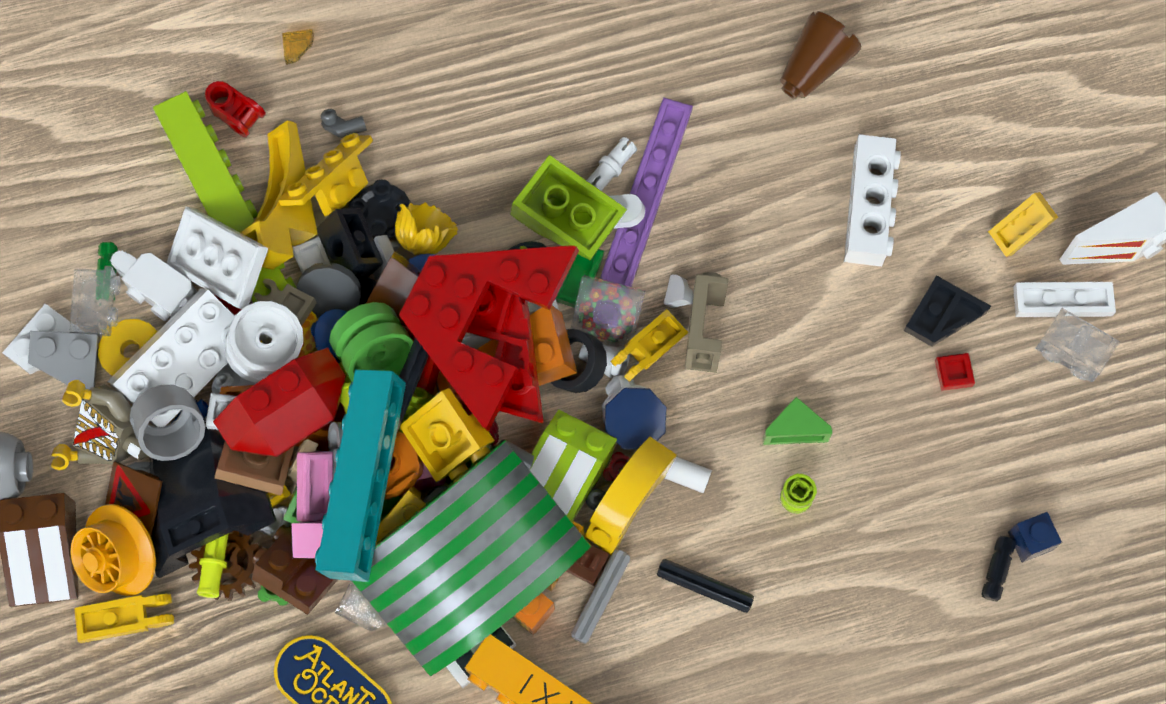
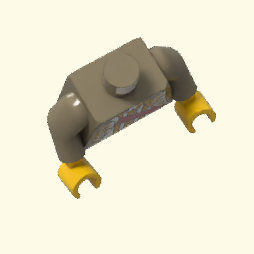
[51,380,147,470]

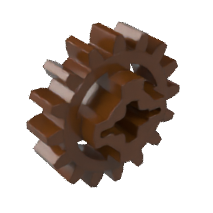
[189,530,261,601]

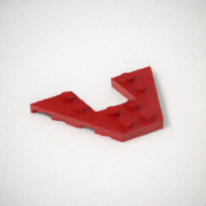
[399,245,579,432]
[399,285,543,423]

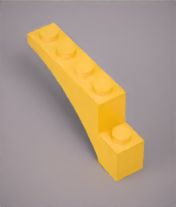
[240,120,317,269]

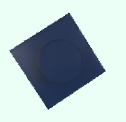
[1008,512,1062,563]

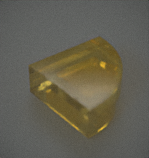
[282,29,314,65]

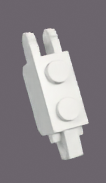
[110,250,198,321]

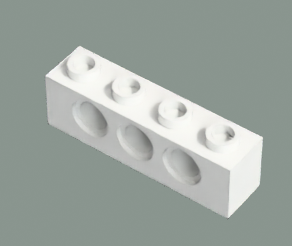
[844,134,901,267]

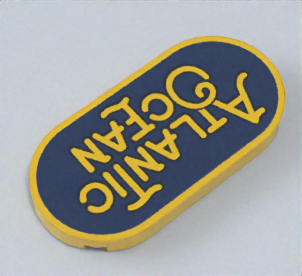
[274,635,392,704]

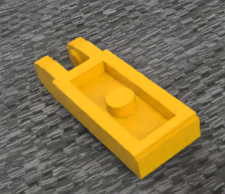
[610,309,689,382]
[74,594,174,643]

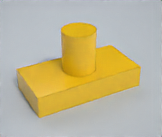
[988,192,1059,257]

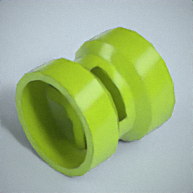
[780,474,817,514]

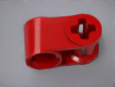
[205,81,266,138]

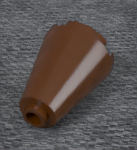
[780,11,861,99]

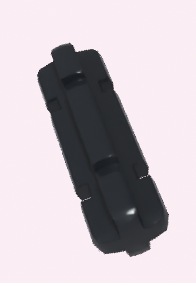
[981,536,1016,602]

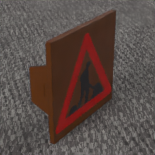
[105,461,163,538]

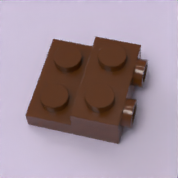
[252,524,338,615]

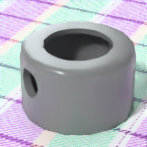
[129,385,206,461]

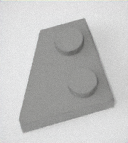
[28,331,99,390]

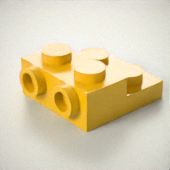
[400,388,495,482]

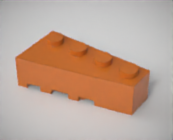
[437,305,577,404]

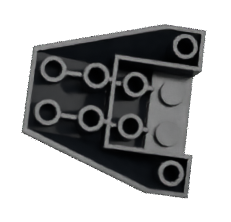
[150,417,277,578]

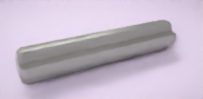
[571,549,630,644]

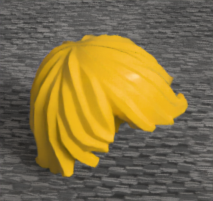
[395,202,458,256]

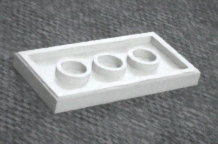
[166,207,268,309]

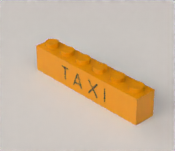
[465,634,592,704]

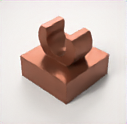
[566,544,609,586]

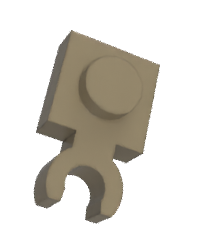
[254,279,317,326]

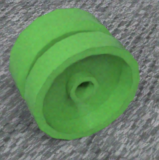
[329,302,413,382]

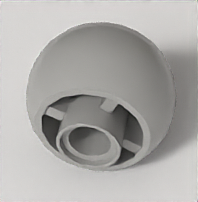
[0,432,33,500]

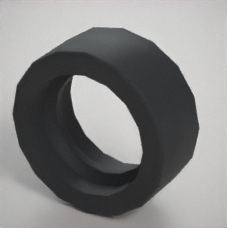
[550,329,607,393]

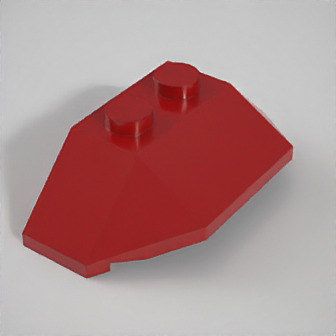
[213,348,346,457]

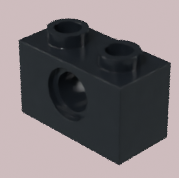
[316,208,384,278]

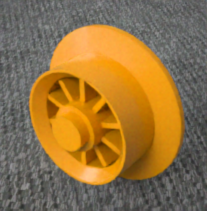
[71,504,156,596]

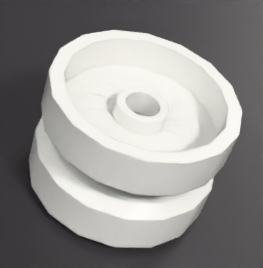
[225,301,303,383]

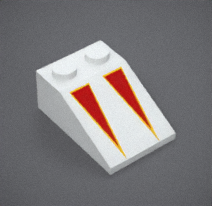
[1059,191,1166,265]

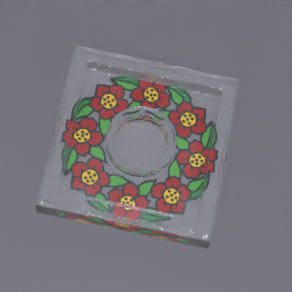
[570,275,646,354]

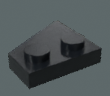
[904,275,991,347]

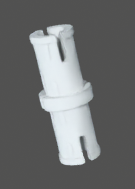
[586,137,637,191]

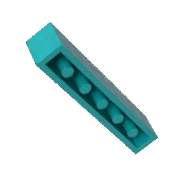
[315,370,406,582]

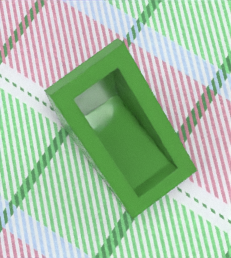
[763,397,833,445]

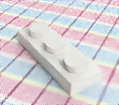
[1013,282,1116,317]

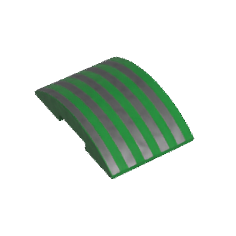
[352,440,591,677]

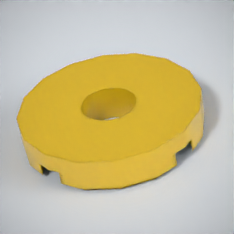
[98,319,158,377]

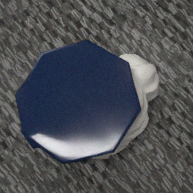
[602,375,667,450]

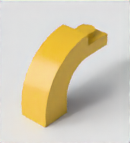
[584,436,677,555]

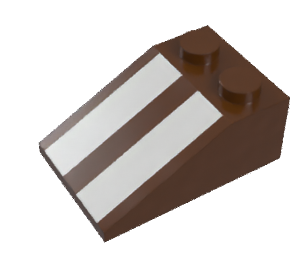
[0,493,78,607]

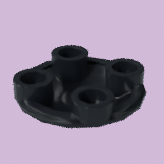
[348,179,411,239]

